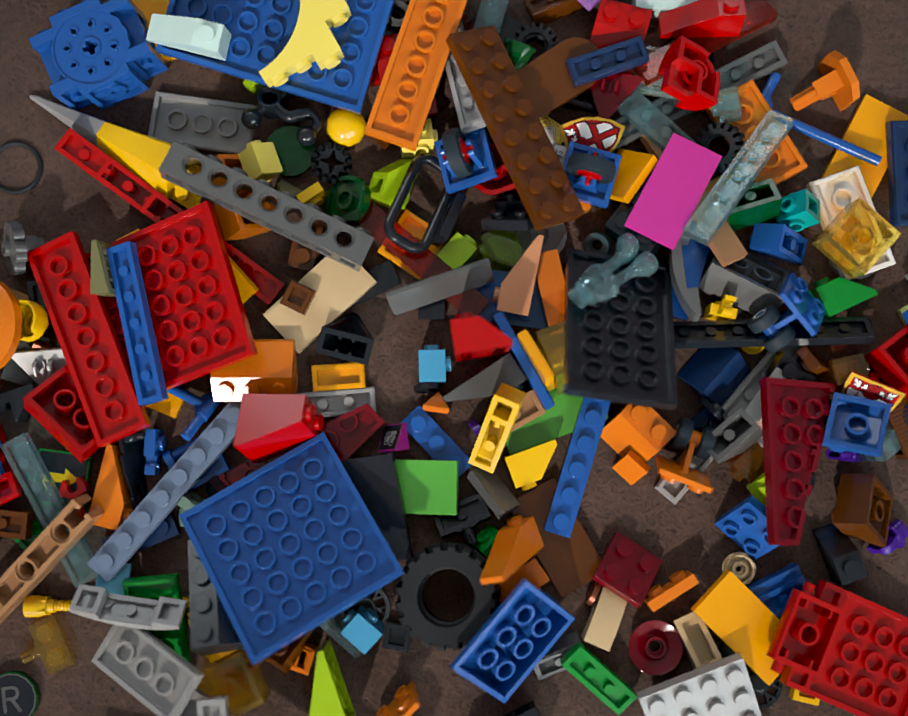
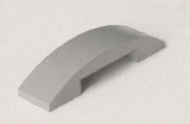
[69,584,188,630]

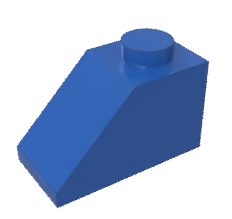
[749,223,808,265]

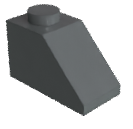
[699,407,763,464]

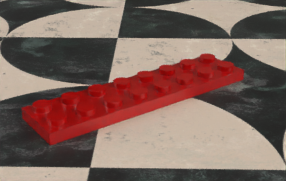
[27,231,151,447]

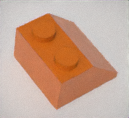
[601,404,677,462]

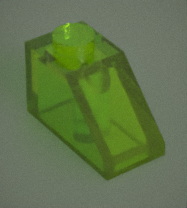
[478,230,524,270]

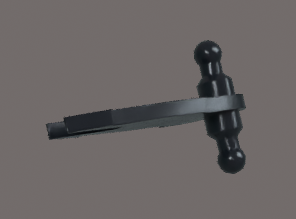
[114,430,149,510]

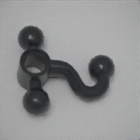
[241,86,323,146]

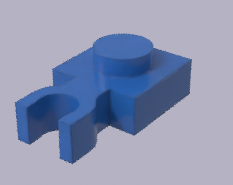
[144,429,167,475]

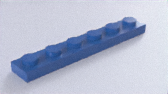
[106,241,169,406]
[543,397,611,538]

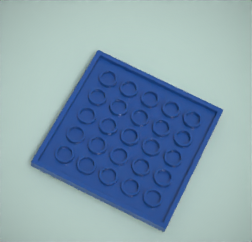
[179,432,404,664]

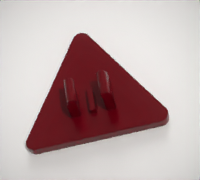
[590,73,642,119]

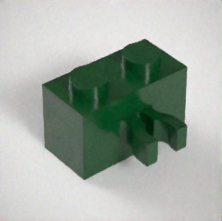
[718,175,782,231]

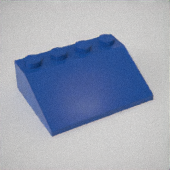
[450,578,575,704]

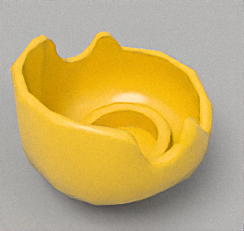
[327,108,366,147]
[19,299,49,342]

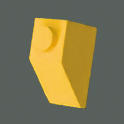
[504,439,557,491]

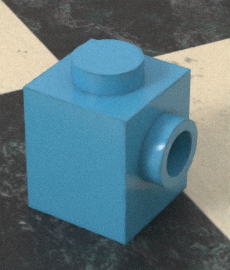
[418,345,451,383]
[340,605,385,654]

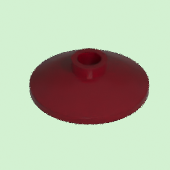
[628,620,683,675]

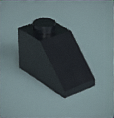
[812,523,868,585]

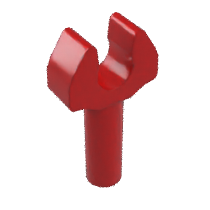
[59,476,90,520]

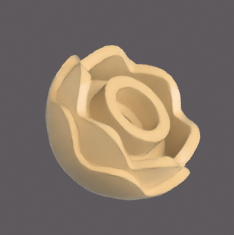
[722,552,756,585]

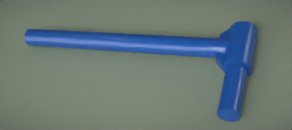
[761,72,882,166]
[167,386,220,441]

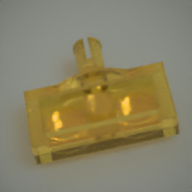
[20,613,77,676]

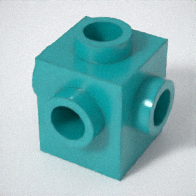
[776,188,820,232]

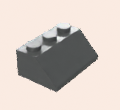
[698,251,789,316]

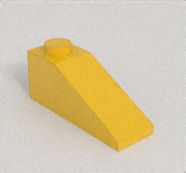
[468,383,527,474]

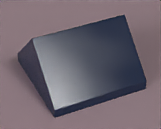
[677,347,751,406]

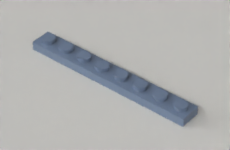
[87,402,241,582]

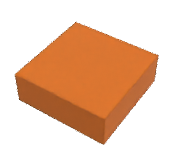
[612,449,651,486]

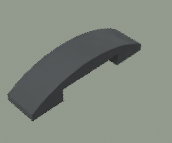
[669,221,702,322]

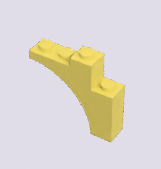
[259,0,351,88]

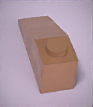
[493,233,544,316]

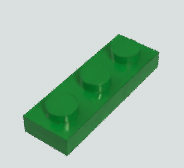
[560,642,638,715]

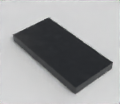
[341,452,414,561]

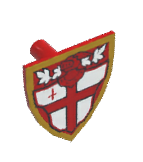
[558,117,625,153]
[841,371,906,412]

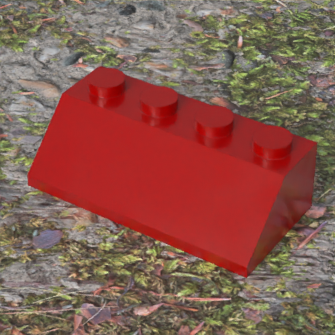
[450,312,513,362]

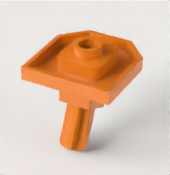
[790,50,860,111]

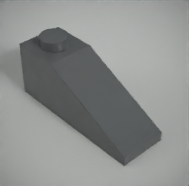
[443,353,527,402]

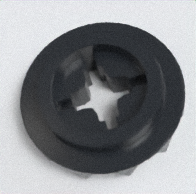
[311,142,352,184]

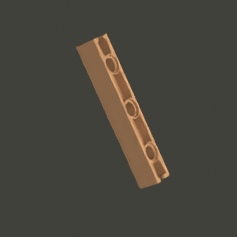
[0,493,105,625]

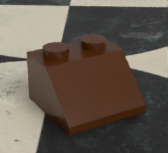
[831,473,893,547]

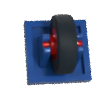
[434,127,499,194]
[563,141,622,209]

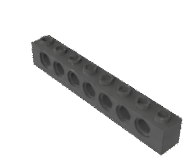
[159,141,374,272]

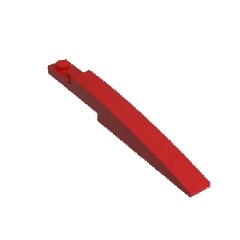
[54,128,285,305]

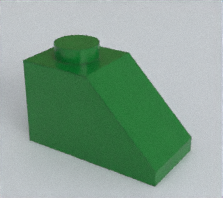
[809,276,878,318]

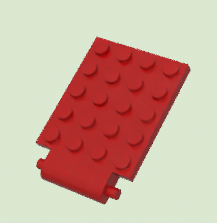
[766,579,908,716]

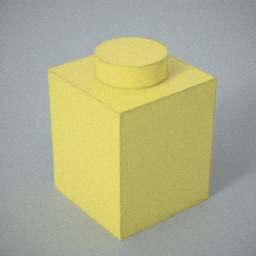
[238,140,283,182]

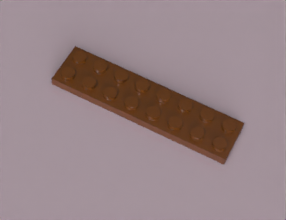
[446,25,585,231]

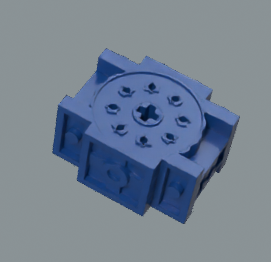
[29,0,169,111]

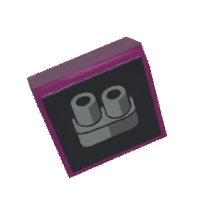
[378,423,409,453]

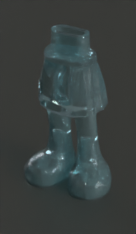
[568,233,658,309]

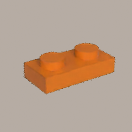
[644,570,699,612]

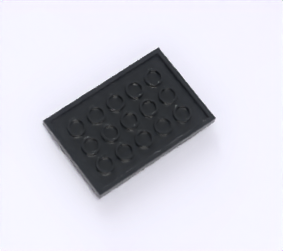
[564,248,678,411]

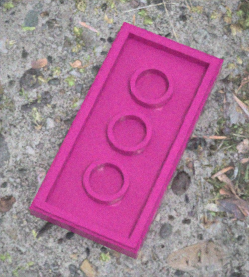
[624,133,722,250]

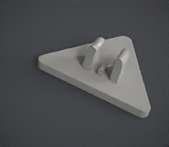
[12,348,67,385]

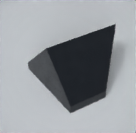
[316,312,374,365]

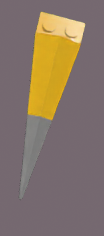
[29,95,202,209]

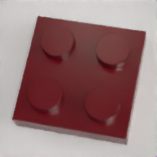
[591,531,663,608]

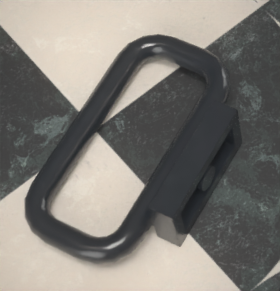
[383,154,467,254]

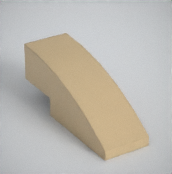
[581,585,627,652]
[673,612,722,670]

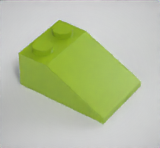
[309,639,356,716]

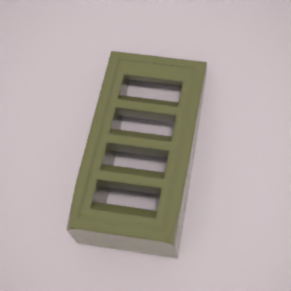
[90,240,116,297]

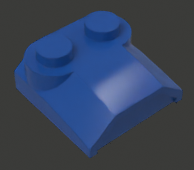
[822,392,892,457]

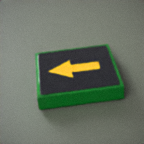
[31,448,94,508]

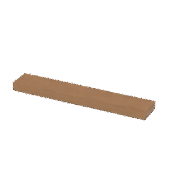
[640,126,748,267]

